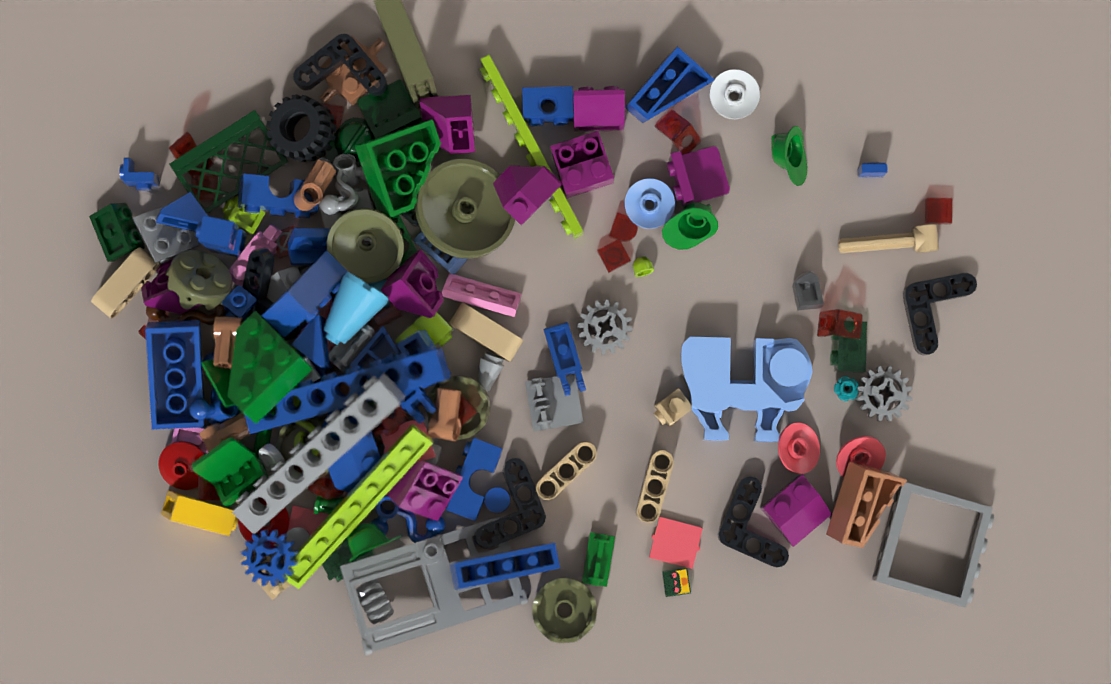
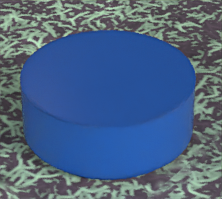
[484,487,510,513]

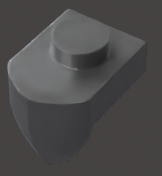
[792,271,824,311]

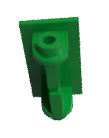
[582,532,615,587]

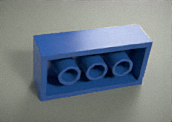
[145,320,206,430]

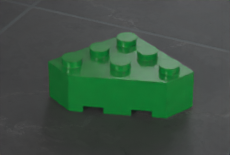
[355,119,441,218]
[228,311,313,424]

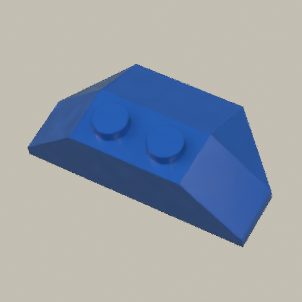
[321,408,381,493]

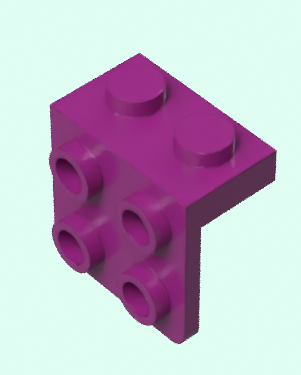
[666,146,730,207]

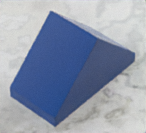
[156,192,209,232]
[292,315,331,369]

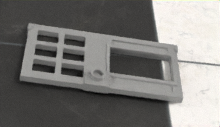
[340,517,528,656]

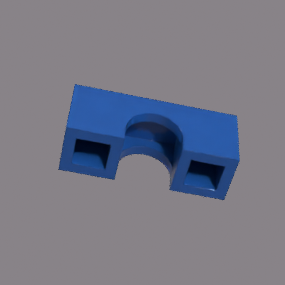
[238,174,318,219]
[196,216,247,257]
[446,438,503,521]

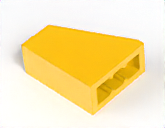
[160,490,238,536]

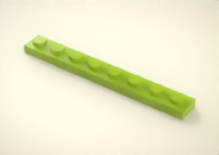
[479,55,583,239]
[284,424,433,589]

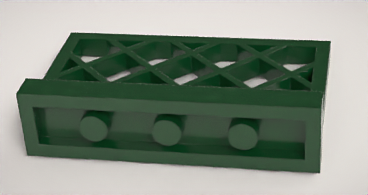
[169,110,288,214]

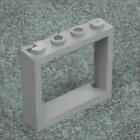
[872,482,994,607]

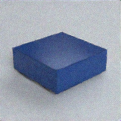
[858,163,887,177]

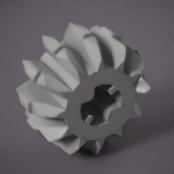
[356,579,394,624]

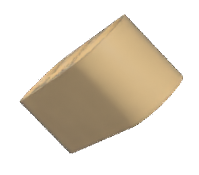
[91,248,160,319]
[448,302,523,362]
[536,442,597,500]
[636,450,674,523]

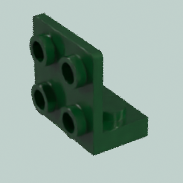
[357,79,422,138]

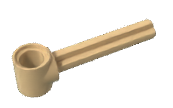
[838,225,939,253]

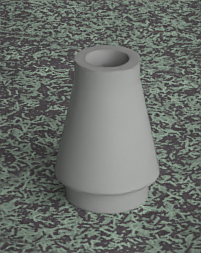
[477,352,504,392]

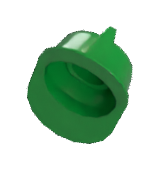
[771,126,808,186]
[662,202,719,250]
[347,523,402,562]

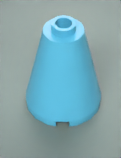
[323,271,389,345]

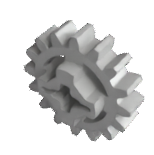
[578,300,633,355]
[856,366,913,421]

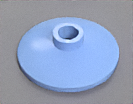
[625,179,675,229]

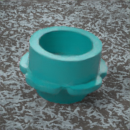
[834,376,859,401]

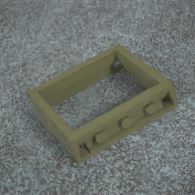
[374,0,438,109]

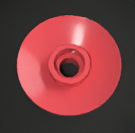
[778,423,820,474]
[836,436,886,478]

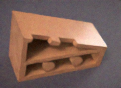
[826,462,907,548]

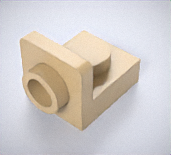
[654,388,691,426]

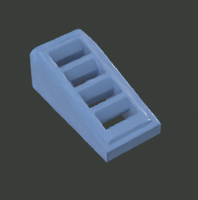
[413,231,468,275]

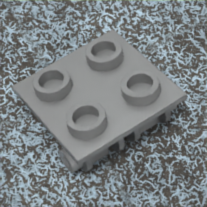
[133,203,201,264]
[525,373,584,431]

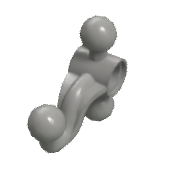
[313,154,367,215]

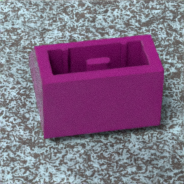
[573,86,625,132]
[420,95,475,154]
[550,131,614,199]
[387,460,463,521]

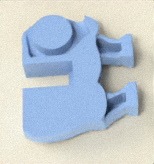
[681,337,813,442]

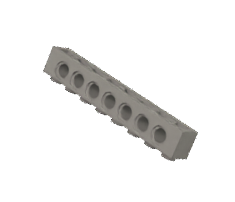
[232,373,406,534]

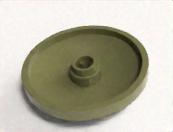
[415,159,515,259]

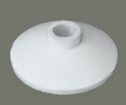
[710,69,760,119]

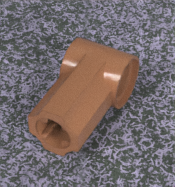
[293,159,336,211]
[213,317,243,369]
[428,388,461,441]
[199,412,250,452]

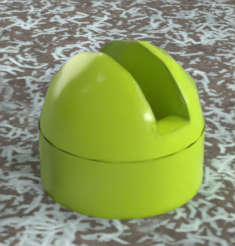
[633,256,654,277]

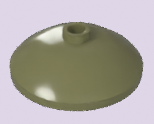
[327,208,404,283]

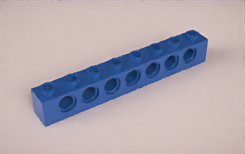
[244,345,450,434]

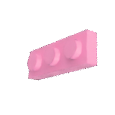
[442,273,522,317]

